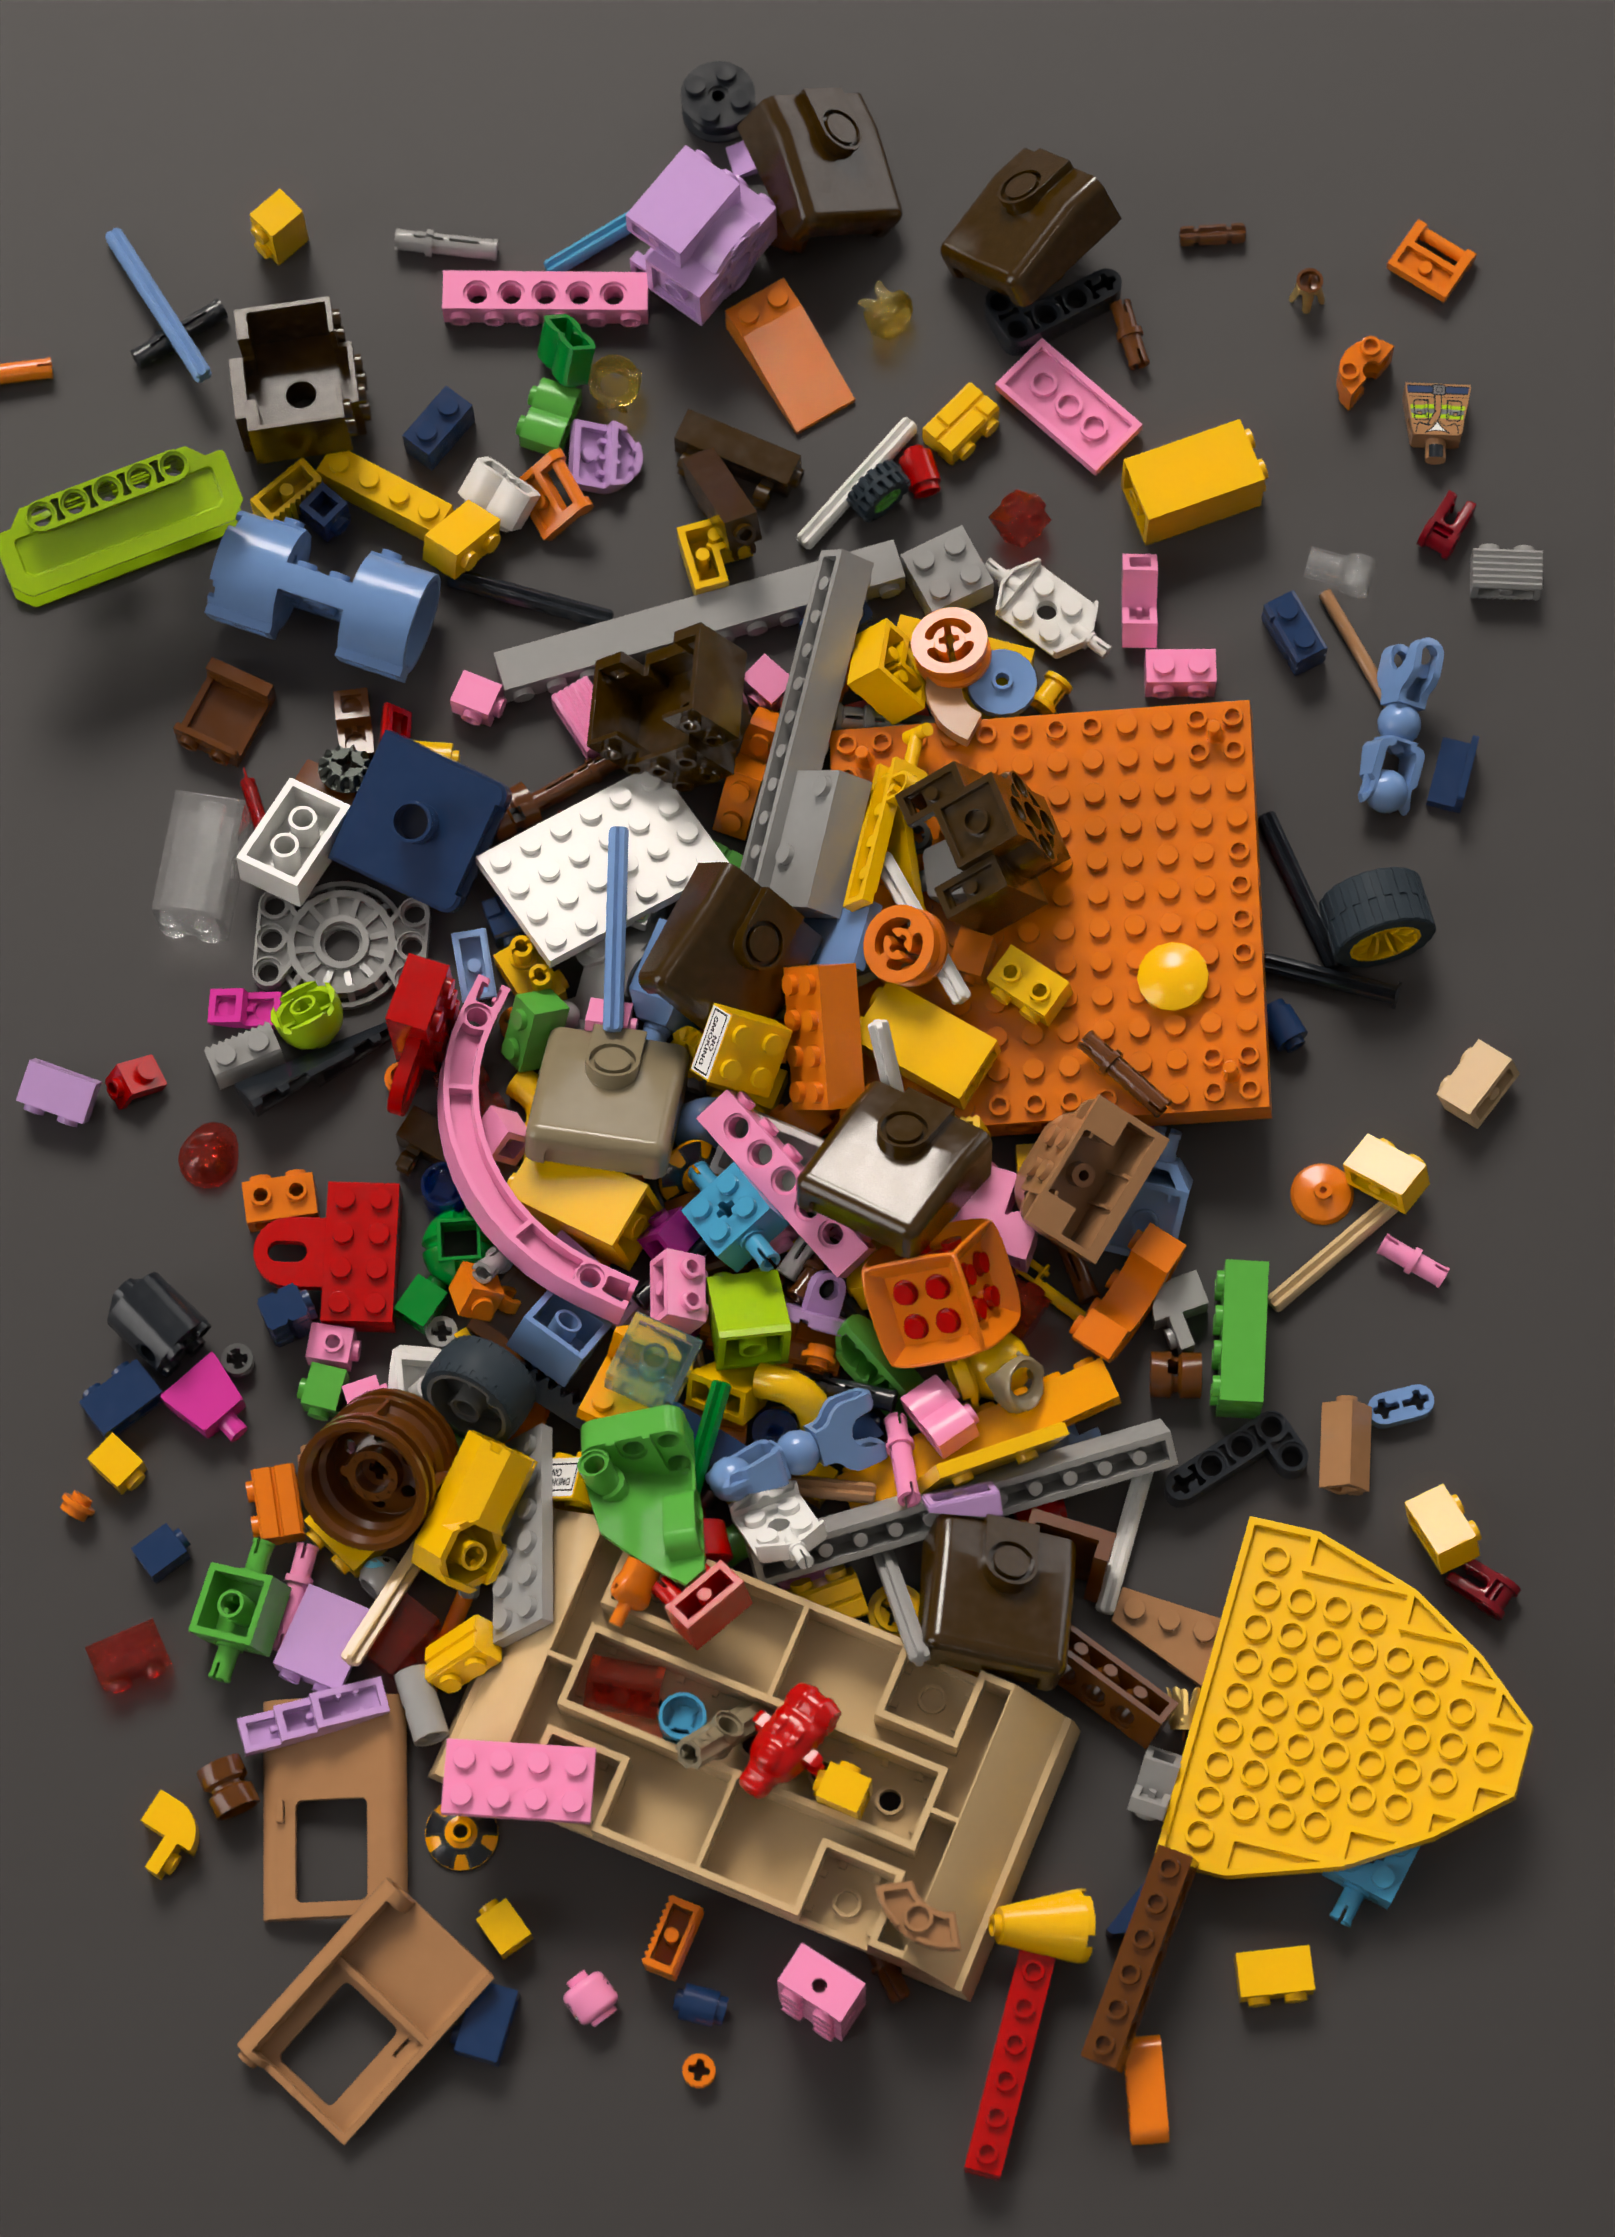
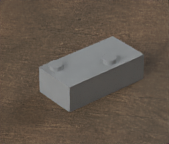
[770,770,872,919]

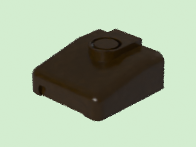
[737,87,903,241]
[940,148,1122,306]
[638,862,823,1031]
[796,1081,992,1258]
[918,1514,1076,1691]

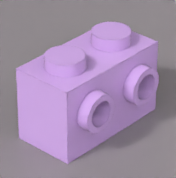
[16,1058,102,1127]

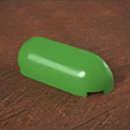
[835,1314,925,1429]

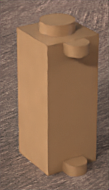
[1319,1395,1372,1496]

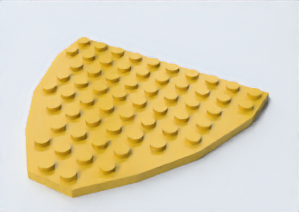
[1155,1516,1534,1880]

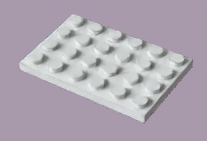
[476,770,729,968]

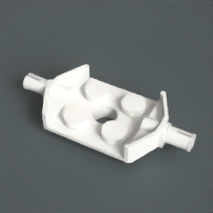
[985,558,1112,659]
[728,1480,827,1569]

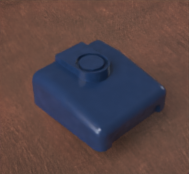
[328,730,512,913]

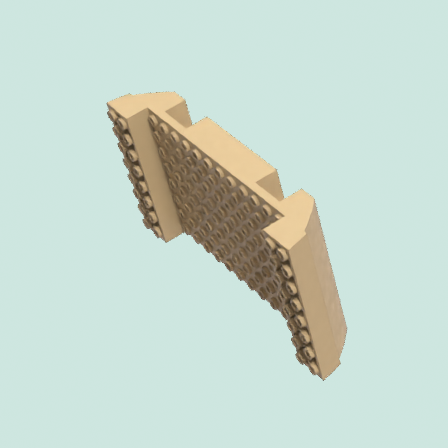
[428,1508,1081,2002]

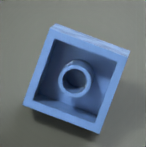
[506,1290,613,1387]

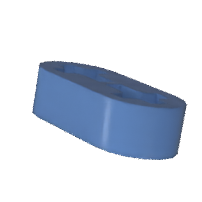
[1368,1384,1434,1429]

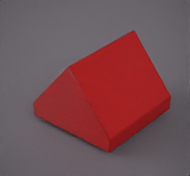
[379,702,412,743]

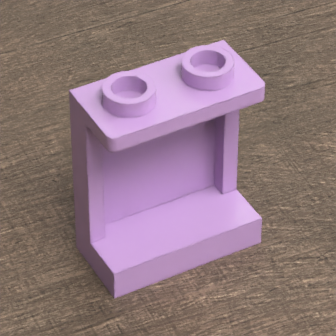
[273,1583,369,1692]

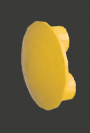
[1137,942,1209,1011]

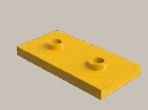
[917,1422,1069,1495]

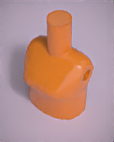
[608,1556,661,1628]

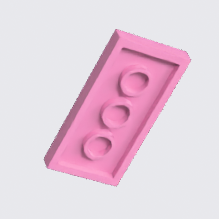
[995,338,1143,476]
[441,1738,597,1824]

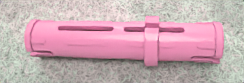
[884,1412,921,1508]
[272,1542,319,1651]

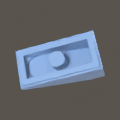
[451,928,497,1003]

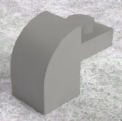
[1151,1270,1209,1355]
[1127,1745,1182,1821]

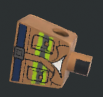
[1402,382,1471,465]

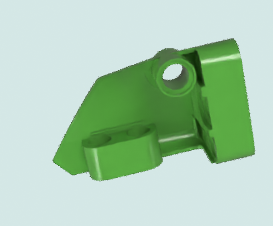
[577,1405,706,1587]

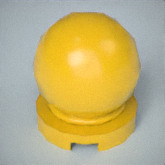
[944,1332,1030,1410]

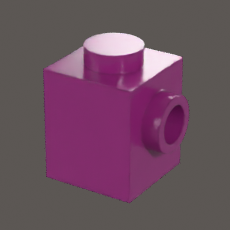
[637,1206,700,1259]

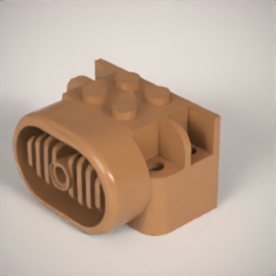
[1014,1095,1170,1264]

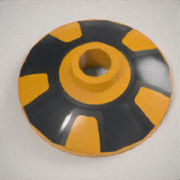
[659,1140,719,1201]
[425,1804,499,1871]

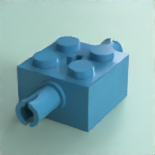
[681,1161,789,1272]
[1322,1845,1421,1927]

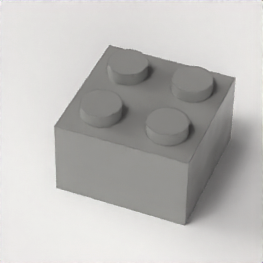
[900,525,994,616]

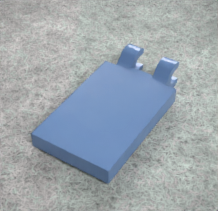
[803,901,882,972]

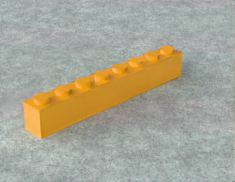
[837,1357,1121,1509]

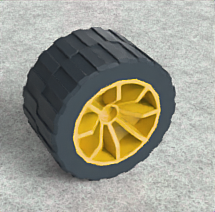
[1318,867,1436,968]

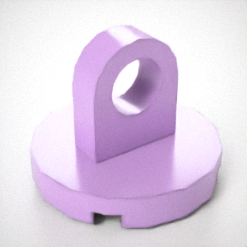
[786,1270,848,1336]

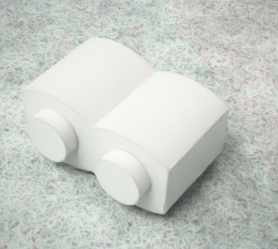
[458,456,541,532]

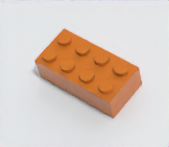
[782,963,865,1110]

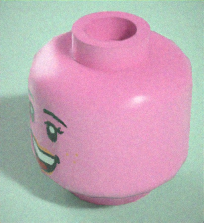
[563,1970,618,2027]

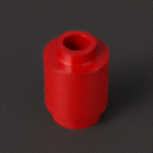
[899,445,941,499]

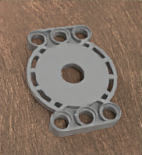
[252,881,431,1010]

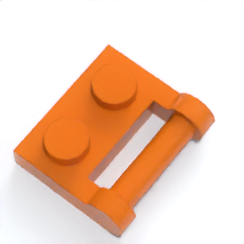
[1387,219,1477,303]
[519,448,594,541]

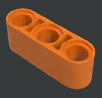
[1124,2035,1169,2146]

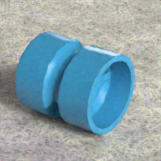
[659,1692,707,1745]

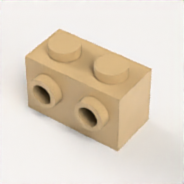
[1436,1039,1520,1129]

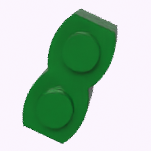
[537,314,595,388]

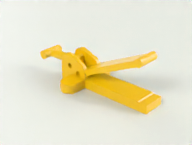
[843,722,933,924]

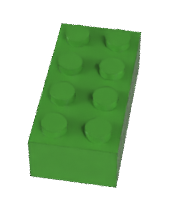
[1209,1259,1269,1419]

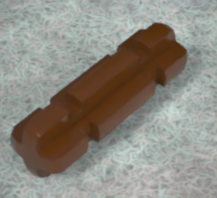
[1179,223,1246,247]

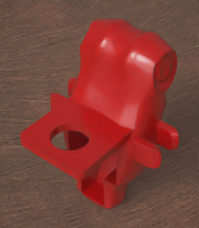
[739,1682,842,1799]

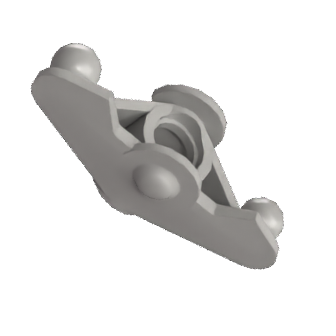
[563,907,667,1030]

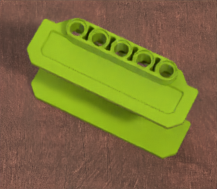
[0,446,243,608]

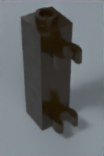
[674,409,805,511]
[681,447,762,561]
[395,1105,520,1183]

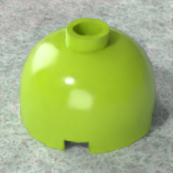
[271,981,343,1050]

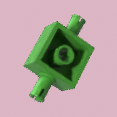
[188,1538,292,1684]

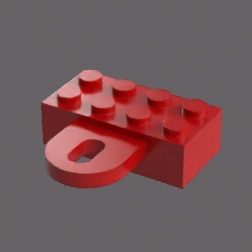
[385,953,460,1117]
[253,1181,403,1333]

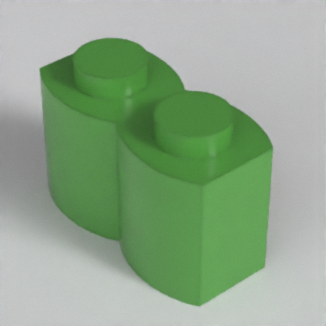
[516,377,582,455]

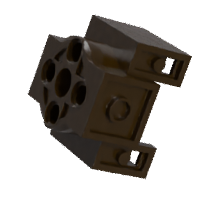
[228,296,372,464]
[587,622,751,792]
[895,761,1070,936]

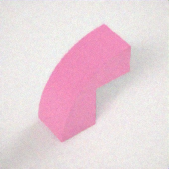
[1121,554,1158,648]

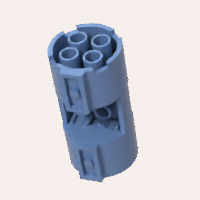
[204,511,441,683]

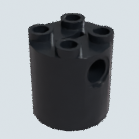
[107,1272,211,1378]

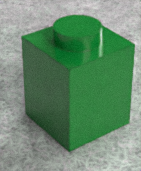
[394,1273,450,1336]

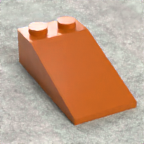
[725,277,855,435]

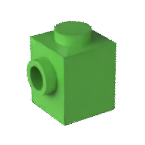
[297,1362,350,1421]

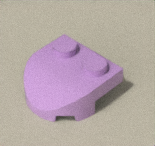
[568,419,643,494]

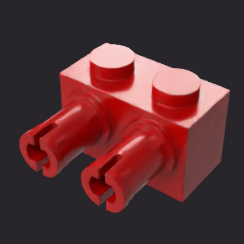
[652,1560,753,1651]

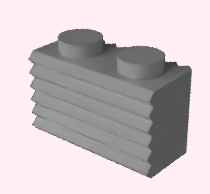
[1470,544,1543,601]
[204,1022,286,1090]

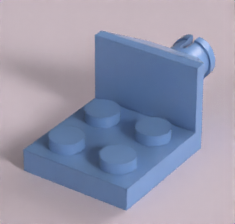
[629,918,700,1042]
[1104,1126,1193,1256]

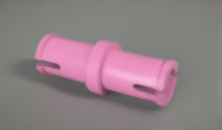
[1376,1233,1450,1289]

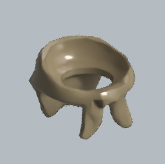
[985,1351,1044,1414]

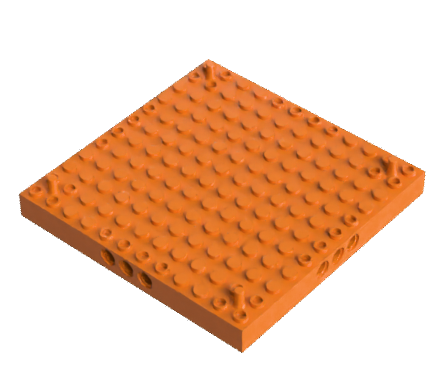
[830,700,1272,1137]

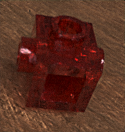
[988,489,1052,548]

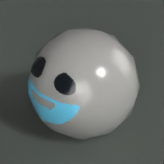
[359,1556,399,1600]

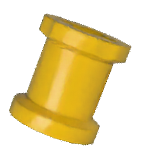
[1030,671,1073,715]

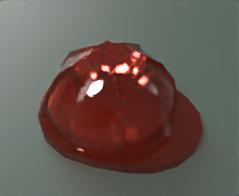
[178,1122,239,1188]

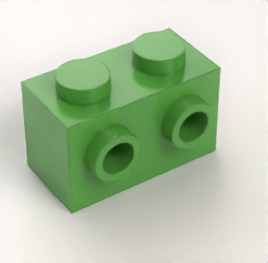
[501,988,570,1073]

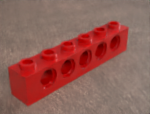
[964,1950,1056,2181]

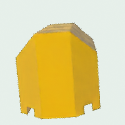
[411,1430,538,1594]

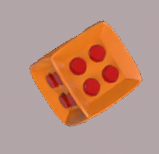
[862,1218,1021,1368]

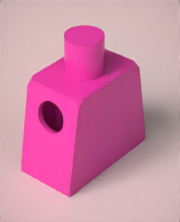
[160,1351,248,1442]

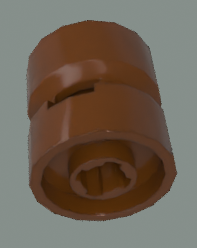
[494,781,543,844]
[1149,1351,1202,1399]
[196,1753,260,1821]

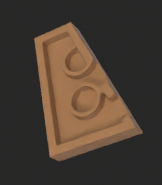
[1111,1587,1221,1689]

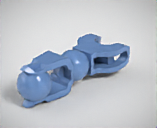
[1358,637,1444,816]
[705,1388,888,1502]

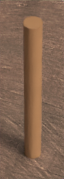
[1319,589,1385,708]

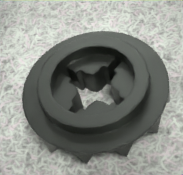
[318,744,372,793]

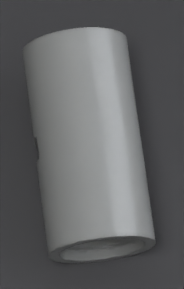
[394,1664,450,1747]

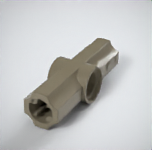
[675,1701,765,1769]

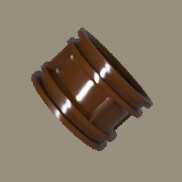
[297,1388,459,1551]

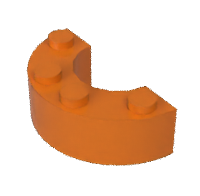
[1069,1222,1187,1363]

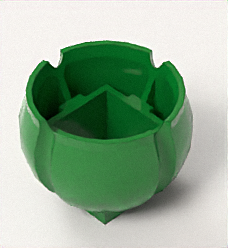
[422,1208,494,1286]

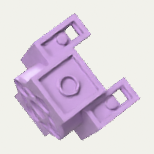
[626,145,777,326]

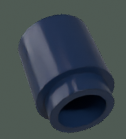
[1267,998,1308,1053]
[672,1983,729,2028]

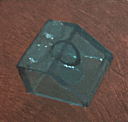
[604,1311,703,1408]

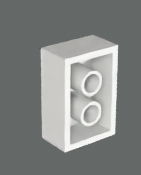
[236,778,351,907]

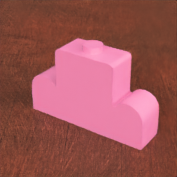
[951,1162,1038,1273]

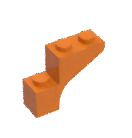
[712,706,780,841]

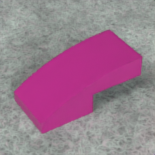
[207,988,284,1029]

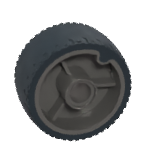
[421,1335,537,1443]

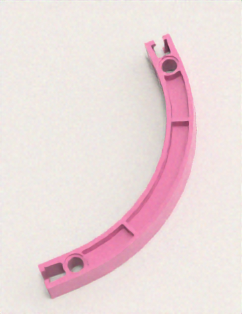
[437,974,639,1325]

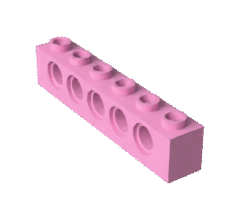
[442,270,649,327]
[696,1089,877,1278]

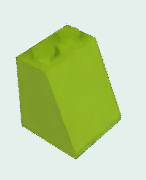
[706,1268,792,1370]

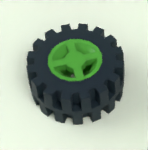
[846,460,911,523]

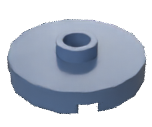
[968,649,1037,718]

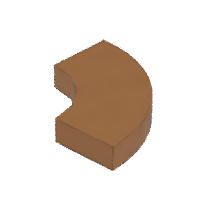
[925,676,982,747]
[875,1880,961,1952]

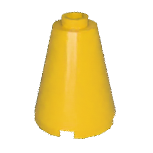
[988,1889,1096,1964]

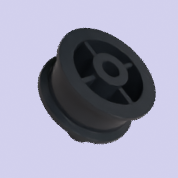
[681,61,756,143]

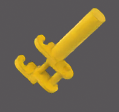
[1012,1259,1086,1321]

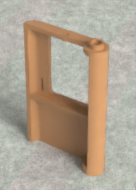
[263,1694,408,1922]
[237,1877,494,2145]

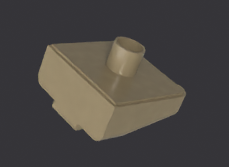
[525,1024,690,1179]

